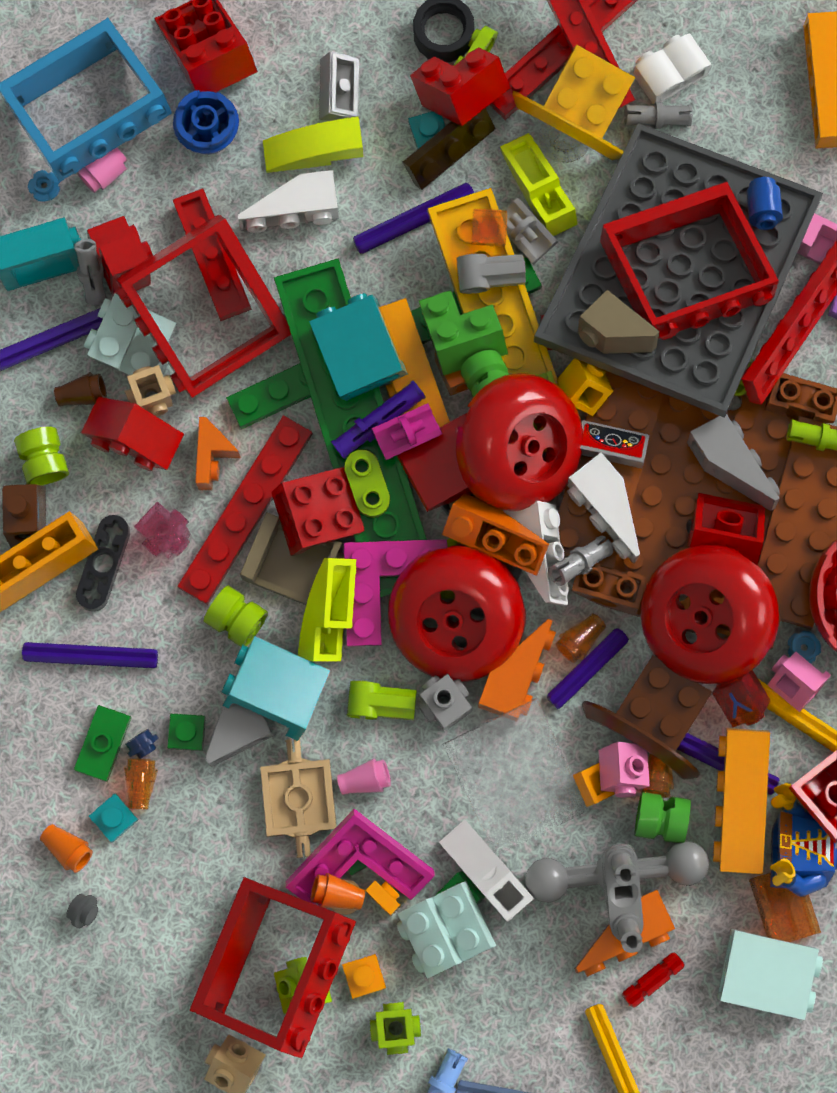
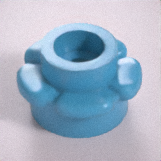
[28,170,60,202]
[788,631,821,663]

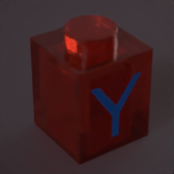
[712,670,771,728]

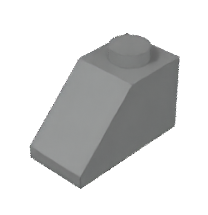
[205,703,273,767]

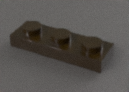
[402,108,496,190]

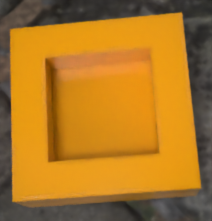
[573,763,615,807]
[365,880,401,916]
[342,954,386,999]

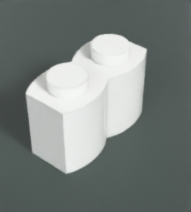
[633,34,712,105]

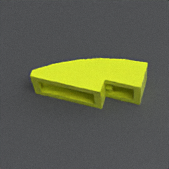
[263,116,364,173]
[500,133,578,236]
[298,558,357,661]

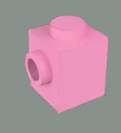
[598,742,650,798]

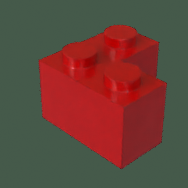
[410,47,510,126]
[87,216,154,296]
[81,397,184,471]

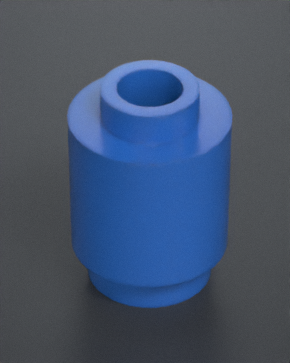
[746,177,783,230]

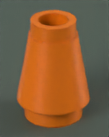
[40,824,93,873]
[310,873,365,910]

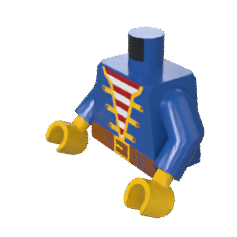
[770,783,837,897]

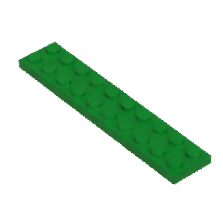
[274,258,427,598]

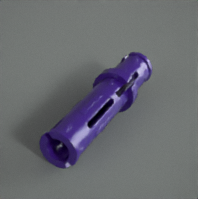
[331,381,426,459]

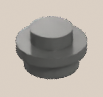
[66,894,98,929]

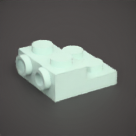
[84,294,176,375]
[397,881,496,979]

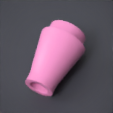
[337,758,391,795]

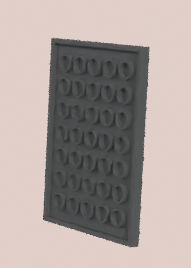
[534,123,823,418]

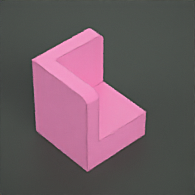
[798,213,837,264]

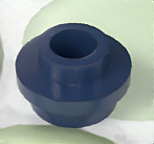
[125,729,159,759]

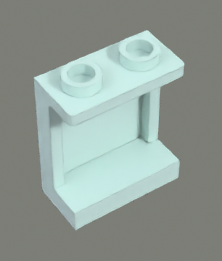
[717,928,823,1020]

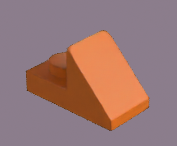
[195,417,241,490]

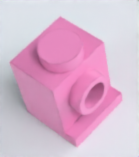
[768,652,831,712]

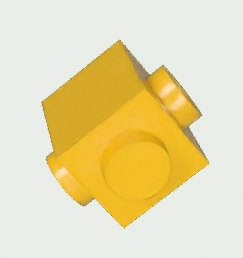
[556,358,613,416]

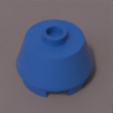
[173,90,239,155]

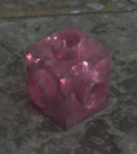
[134,502,191,560]

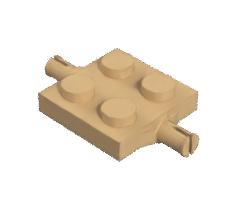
[260,739,337,858]

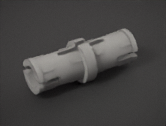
[624,102,693,129]
[75,239,106,305]
[549,536,613,586]

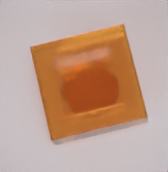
[471,209,507,247]

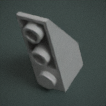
[687,414,780,511]

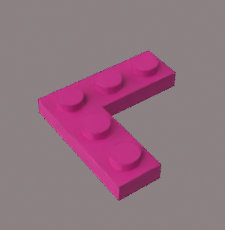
[344,539,447,647]
[285,809,434,904]

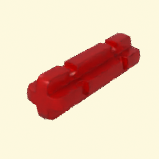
[622,952,685,1008]

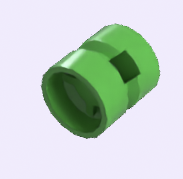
[461,350,509,398]
[634,791,691,843]

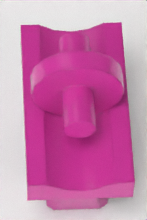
[372,403,442,460]

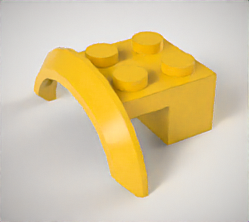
[512,45,635,161]

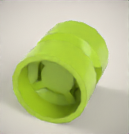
[14,427,69,486]
[203,585,268,647]

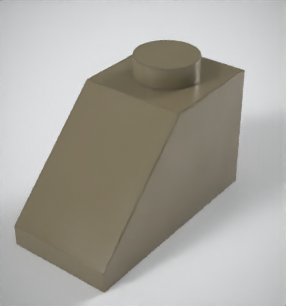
[577,290,659,354]

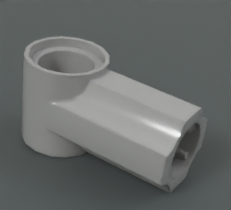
[457,254,526,294]

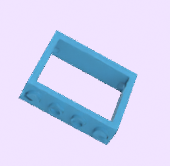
[0,18,172,182]

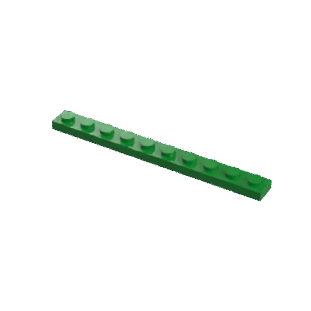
[226,257,542,430]

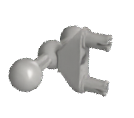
[525,841,709,953]

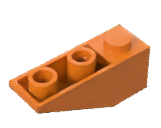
[442,493,549,576]
[478,619,556,721]
[574,890,675,977]

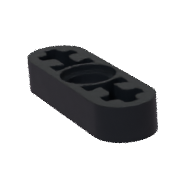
[76,515,130,612]

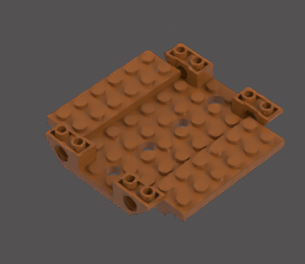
[558,371,837,650]

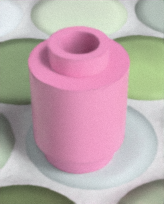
[77,148,127,193]

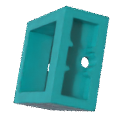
[0,217,82,291]

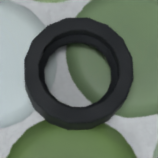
[413,0,475,62]

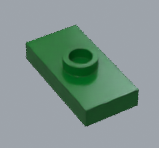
[74,705,132,782]

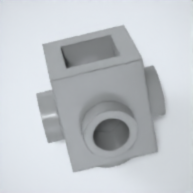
[418,674,473,732]

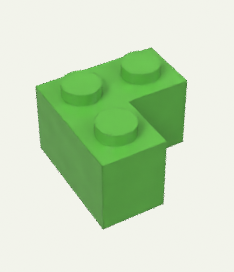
[419,290,508,375]

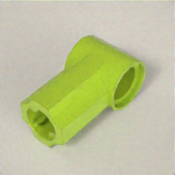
[347,681,417,721]

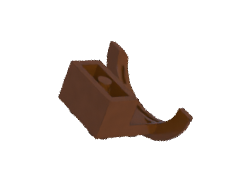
[582,655,712,780]

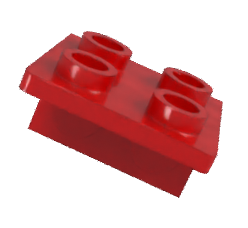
[271,467,364,556]

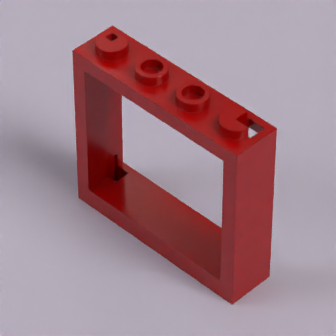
[600,182,779,340]
[116,214,291,398]
[189,877,356,1059]

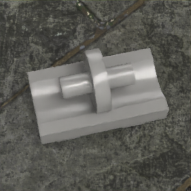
[501,197,558,265]

